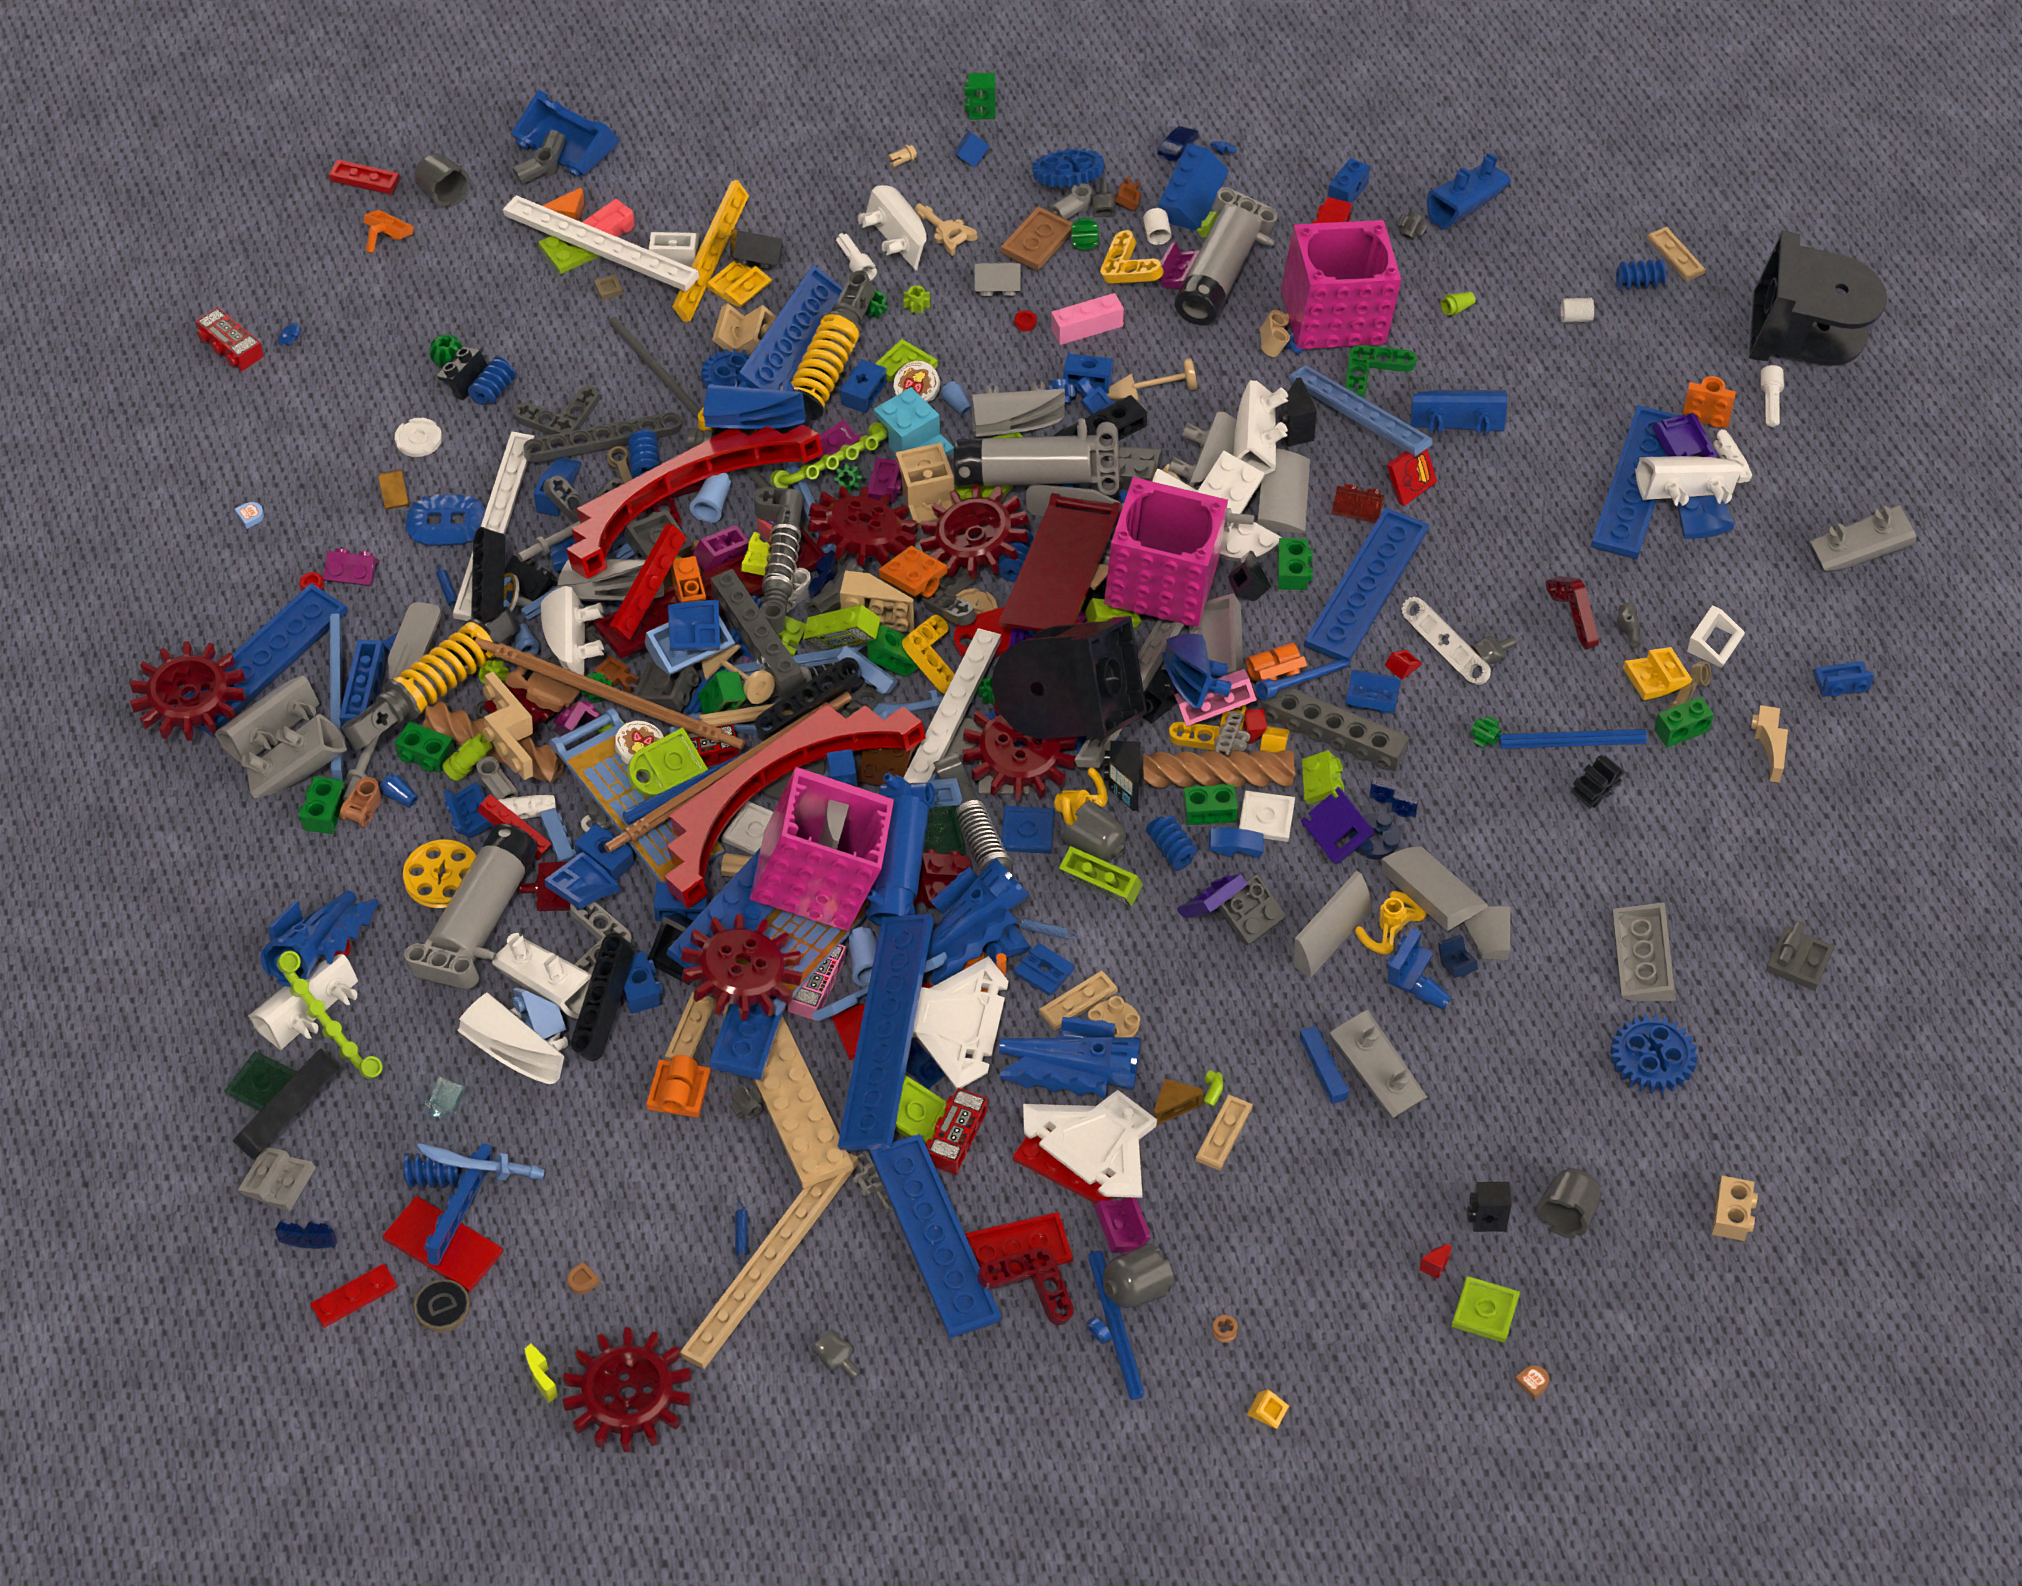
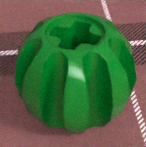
[1071,217,1099,251]
[429,334,463,368]

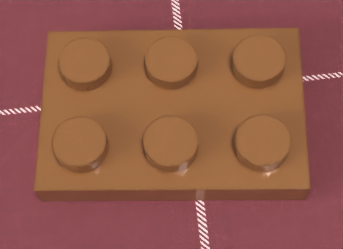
[1001,206,1073,271]

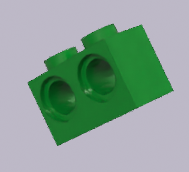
[964,73,995,120]
[1278,538,1313,590]
[867,624,919,677]
[698,670,746,714]
[1654,697,1714,748]
[394,721,456,773]
[298,776,346,834]
[1183,784,1238,826]

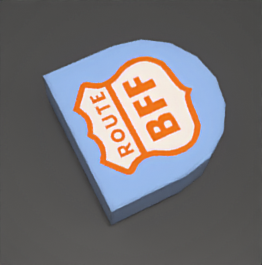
[235,502,264,528]

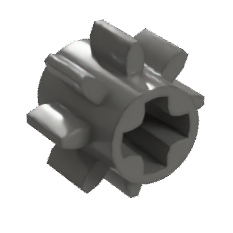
[1397,211,1427,239]
[729,1086,764,1120]

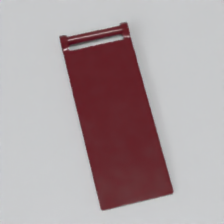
[999,493,1122,632]

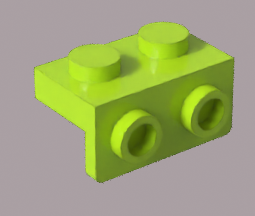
[1302,750,1344,804]

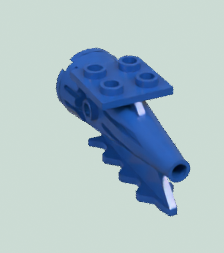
[926,858,1030,985]
[260,890,379,987]
[999,1017,1141,1099]

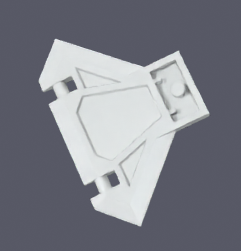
[912,956,1008,1089]
[1023,1090,1157,1198]

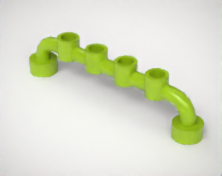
[770,422,888,488]
[277,951,382,1079]

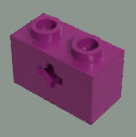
[692,525,749,572]

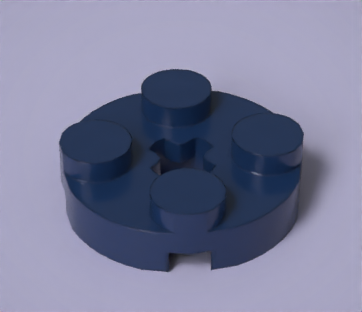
[1349,813,1401,860]

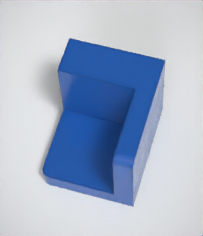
[954,130,990,167]

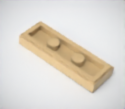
[1647,227,1706,282]
[1039,970,1118,1031]
[665,992,717,1061]
[1195,1094,1253,1171]

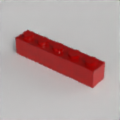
[477,794,552,861]

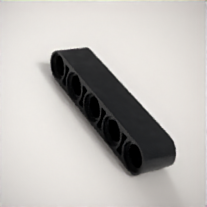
[471,527,505,622]
[755,657,860,741]
[571,932,635,1062]
[232,1048,340,1159]

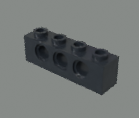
[1054,395,1147,441]

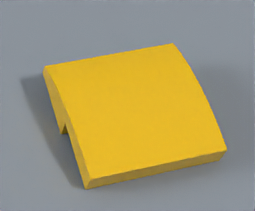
[706,259,772,308]
[1623,647,1692,700]

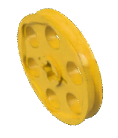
[403,839,476,908]

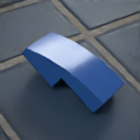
[1209,828,1264,858]

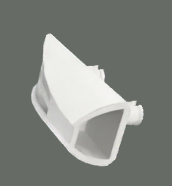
[858,185,926,271]
[1233,380,1288,474]
[1635,456,1741,506]
[541,586,604,676]
[492,933,592,1019]
[248,954,358,1050]
[457,993,568,1084]

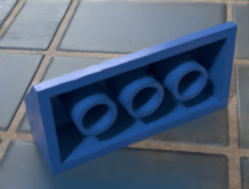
[1158,143,1229,231]

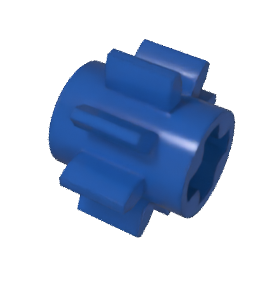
[1046,379,1076,404]

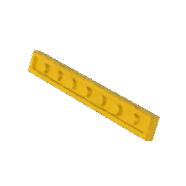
[672,180,749,322]

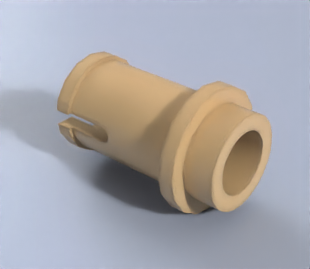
[887,145,917,168]

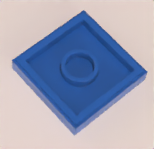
[1001,806,1055,854]

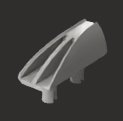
[971,381,1065,437]
[1168,412,1237,490]
[1809,505,1916,571]
[557,559,665,602]
[214,676,320,763]
[241,714,348,798]
[1329,1010,1427,1118]

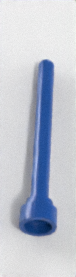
[1255,659,1350,700]

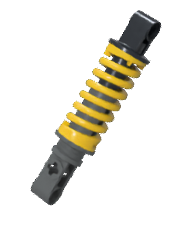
[781,270,875,434]
[342,606,520,750]

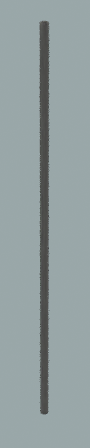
[609,317,843,573]

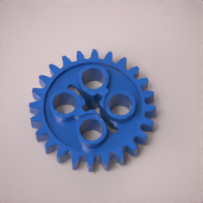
[1032,148,1105,188]
[701,348,751,389]
[1610,1014,1698,1094]

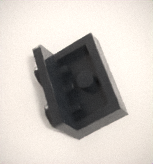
[437,347,488,400]
[505,555,558,602]

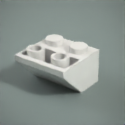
[649,232,700,268]

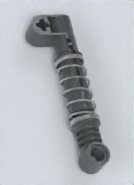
[754,487,803,634]

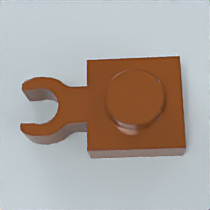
[1115,175,1141,211]
[594,655,638,693]

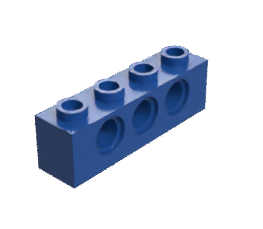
[339,639,387,736]

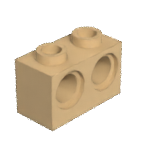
[1712,1176,1758,1241]

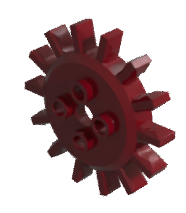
[919,484,1030,580]
[808,486,917,566]
[130,641,246,741]
[962,700,1077,801]
[680,914,803,1020]
[562,1327,692,1452]

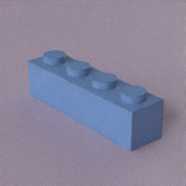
[837,645,898,694]
[540,808,577,862]

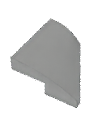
[1464,906,1510,960]

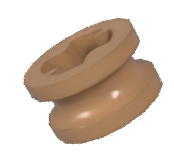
[1212,1315,1238,1343]

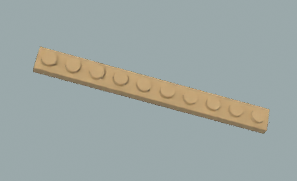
[680,1153,859,1369]

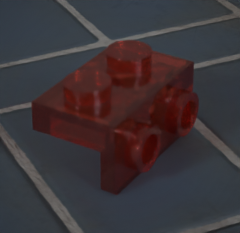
[1331,484,1385,523]

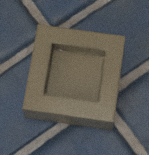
[594,274,623,301]

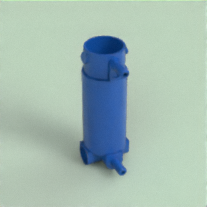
[865,773,935,925]

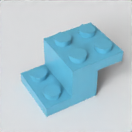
[874,387,954,457]

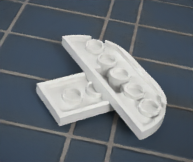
[1152,450,1282,561]

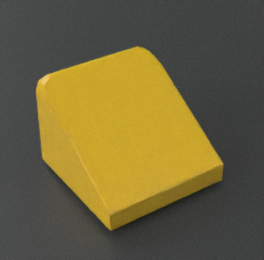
[1260,726,1290,753]
[1247,1389,1289,1429]

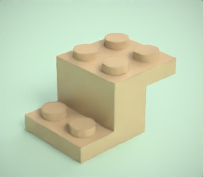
[712,303,777,355]
[895,443,954,529]

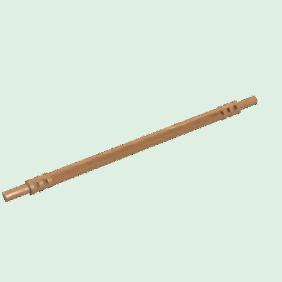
[475,637,745,750]
[604,692,852,853]

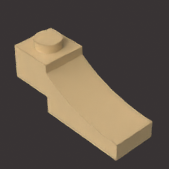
[1751,705,1788,783]

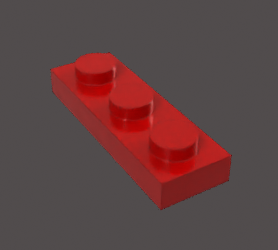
[329,159,400,195]
[310,1263,398,1328]

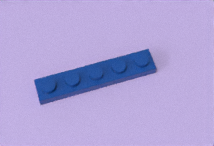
[424,1143,492,1266]

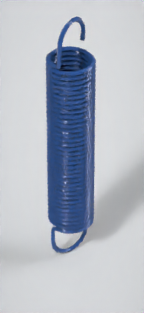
[436,564,457,608]
[735,1202,747,1265]

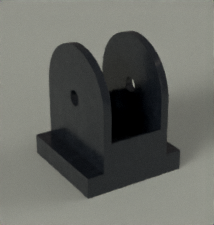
[1749,230,1887,365]
[992,616,1147,739]

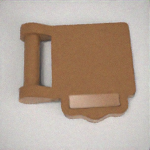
[505,652,581,712]

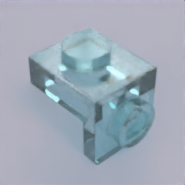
[422,1077,466,1119]

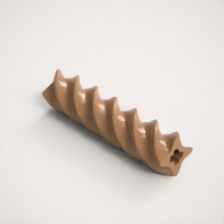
[422,701,565,784]
[1142,750,1295,788]

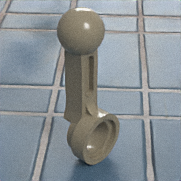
[607,446,632,483]
[1669,661,1711,709]

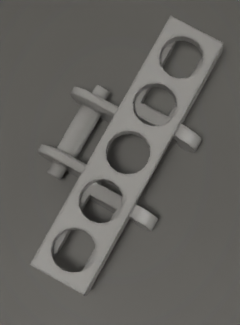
[1214,711,1250,755]
[853,1150,893,1212]

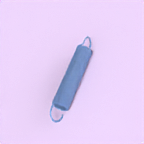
[1017,918,1076,939]

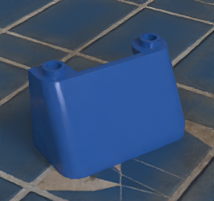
[511,89,620,177]

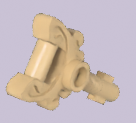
[915,203,978,256]

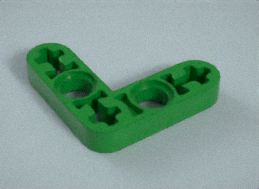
[1345,345,1417,398]

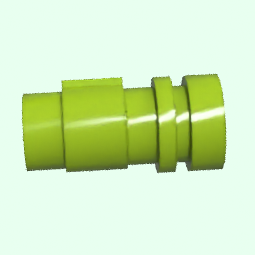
[443,733,492,781]

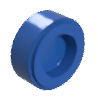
[1086,1316,1112,1344]

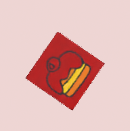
[1387,449,1437,506]

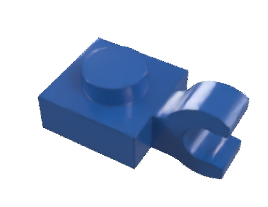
[1075,377,1114,415]

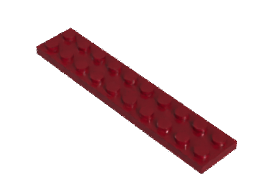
[595,528,828,659]

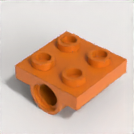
[1682,376,1736,428]
[879,546,947,598]
[1246,642,1307,683]
[646,1055,711,1118]

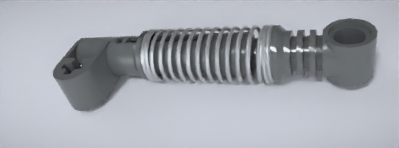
[933,752,1026,910]

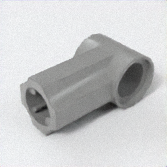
[1050,183,1092,220]
[477,756,518,800]

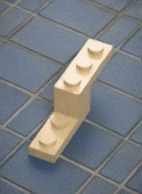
[483,672,533,780]

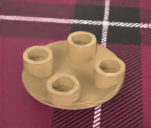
[1087,996,1140,1037]

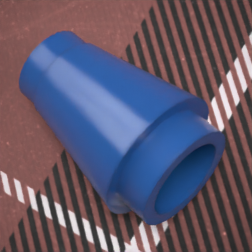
[380,773,418,808]
[1411,975,1452,1010]

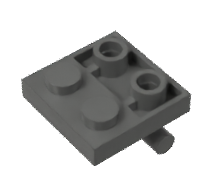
[1215,874,1286,945]
[1766,921,1835,990]

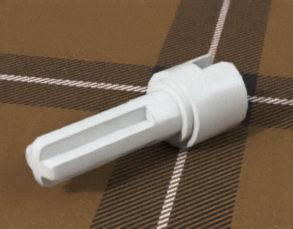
[836,233,877,281]
[1760,365,1784,427]

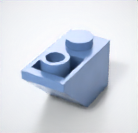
[512,988,566,1039]

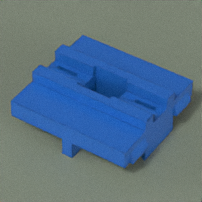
[1014,942,1074,996]

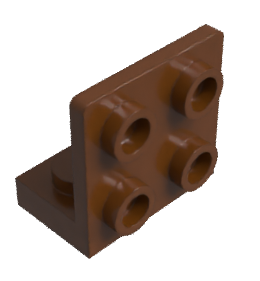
[856,744,920,786]

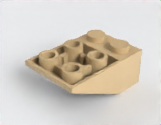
[840,571,914,632]

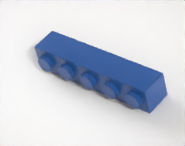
[1299,1025,1349,1104]

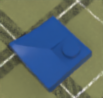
[1677,496,1734,539]
[668,600,720,651]
[544,852,620,910]

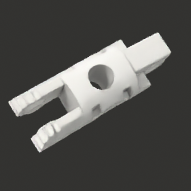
[1713,429,1752,483]
[498,795,556,819]

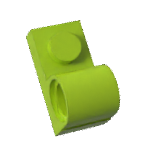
[1085,598,1141,628]

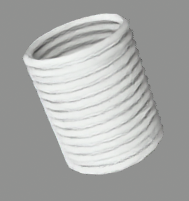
[1143,208,1171,245]
[1561,298,1594,323]

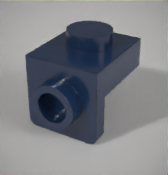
[1438,934,1478,978]

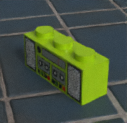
[803,605,881,651]
[1059,846,1143,907]

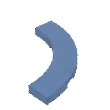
[812,952,948,1021]

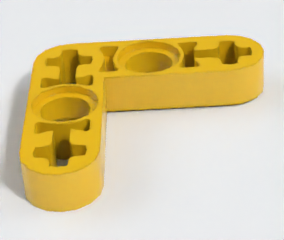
[1100,230,1164,284]
[902,615,955,694]
[1169,704,1247,752]

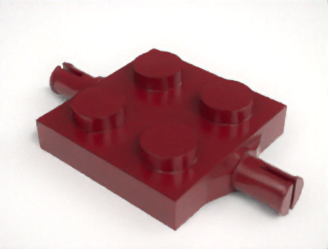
[520,862,586,911]

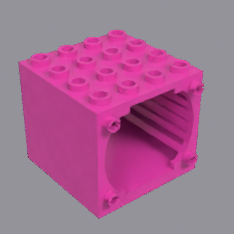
[1281,220,1401,349]
[1104,477,1228,627]
[750,767,894,931]

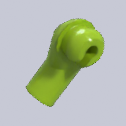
[1203,1070,1223,1107]

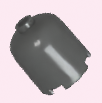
[415,153,471,208]
[1061,800,1126,862]
[1536,1168,1602,1239]
[1103,1244,1174,1308]

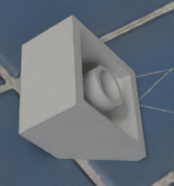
[975,262,1020,296]

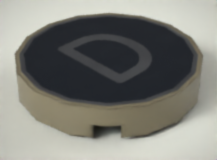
[414,1279,470,1333]

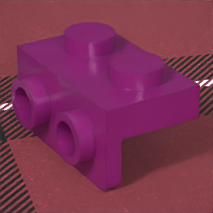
[1158,243,1199,289]
[815,419,862,462]
[868,457,902,503]
[323,548,380,586]
[553,701,600,736]
[1094,1197,1151,1253]

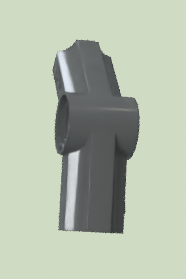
[512,130,566,185]
[805,559,866,617]

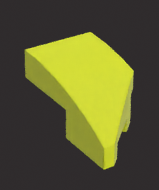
[741,532,770,576]
[525,1344,558,1403]

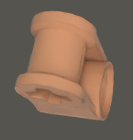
[340,777,382,828]

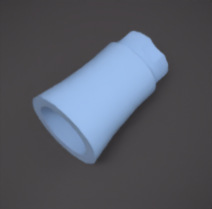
[690,473,731,523]
[848,927,877,986]

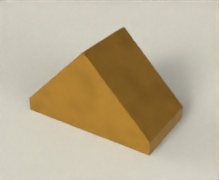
[378,469,409,510]
[1154,1079,1204,1126]

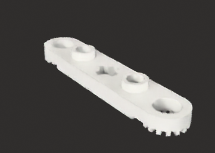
[1401,597,1491,685]

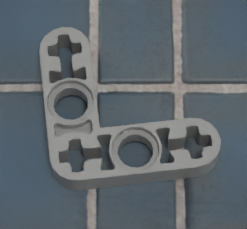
[570,901,631,974]

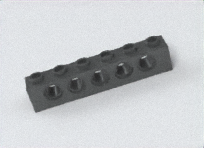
[710,569,803,699]
[1260,687,1409,772]

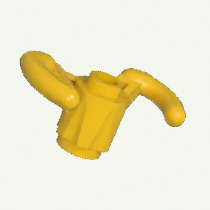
[1054,767,1108,826]
[1355,891,1426,955]

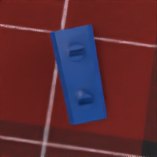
[1427,153,1511,230]
[703,379,806,429]
[1410,390,1507,434]
[1162,634,1232,709]

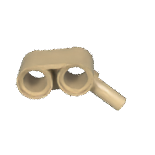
[1260,310,1290,357]

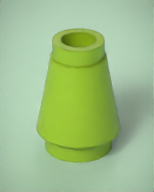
[1440,291,1476,316]

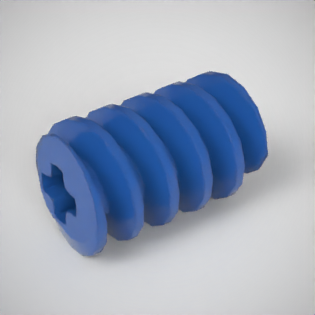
[1616,259,1666,290]
[468,356,517,405]
[628,430,660,478]
[998,528,1034,582]
[1146,816,1198,871]
[403,1153,462,1188]

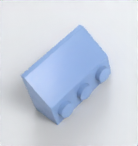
[645,616,735,675]

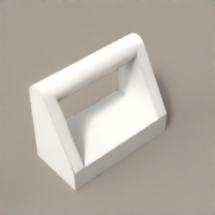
[1687,605,1745,668]

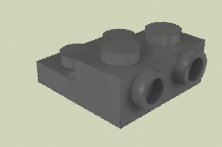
[1105,446,1162,489]
[623,509,692,560]
[633,662,699,712]

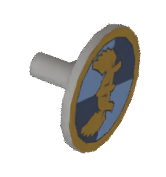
[504,573,532,612]

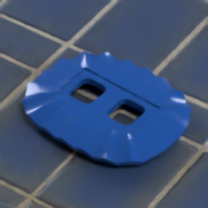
[406,493,486,546]

